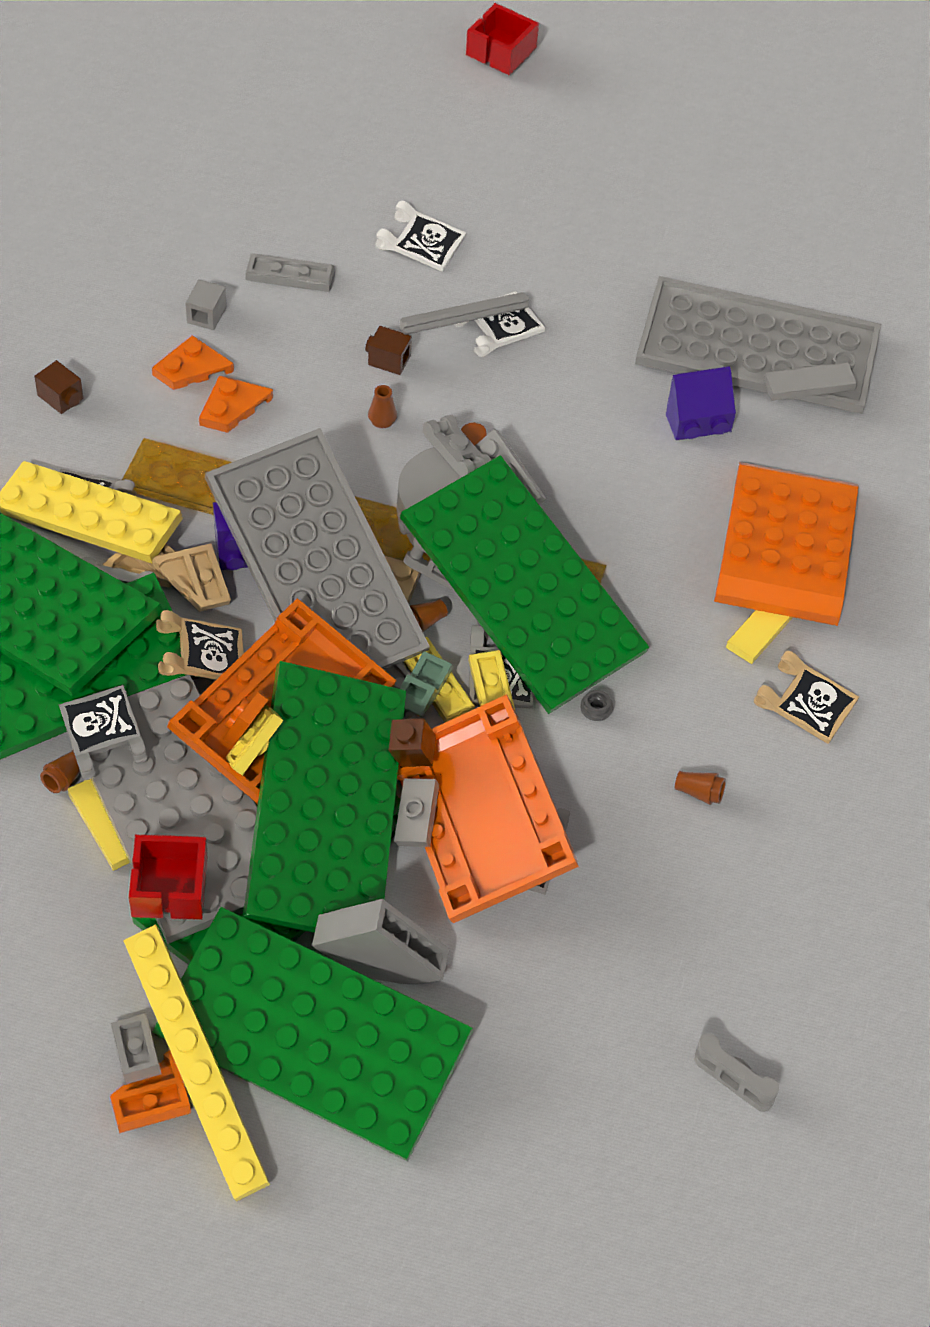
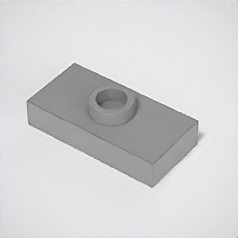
[394,779,440,847]
[111,1013,162,1084]

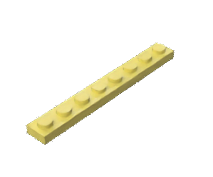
[123,925,271,1201]

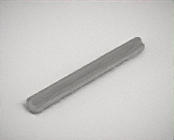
[399,292,529,335]

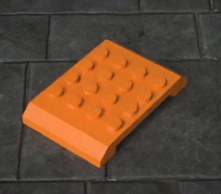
[714,462,858,626]
[167,598,397,804]
[397,694,579,923]

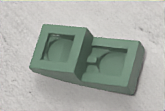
[400,651,453,717]

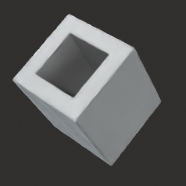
[185,279,226,330]

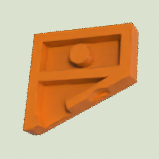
[152,335,234,390]
[199,375,273,433]
[223,690,270,747]
[110,1050,191,1133]

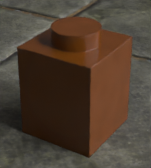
[365,326,412,375]
[34,360,84,414]
[389,718,436,767]

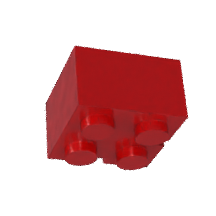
[466,3,539,75]
[129,834,208,920]

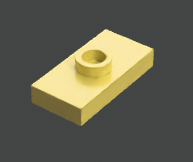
[226,705,283,775]

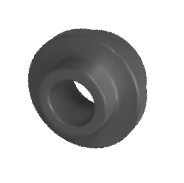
[580,690,613,721]

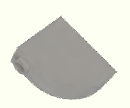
[396,447,461,546]
[312,899,449,984]

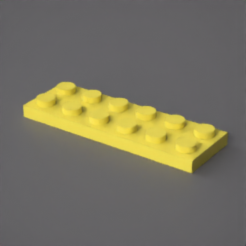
[0,461,183,564]

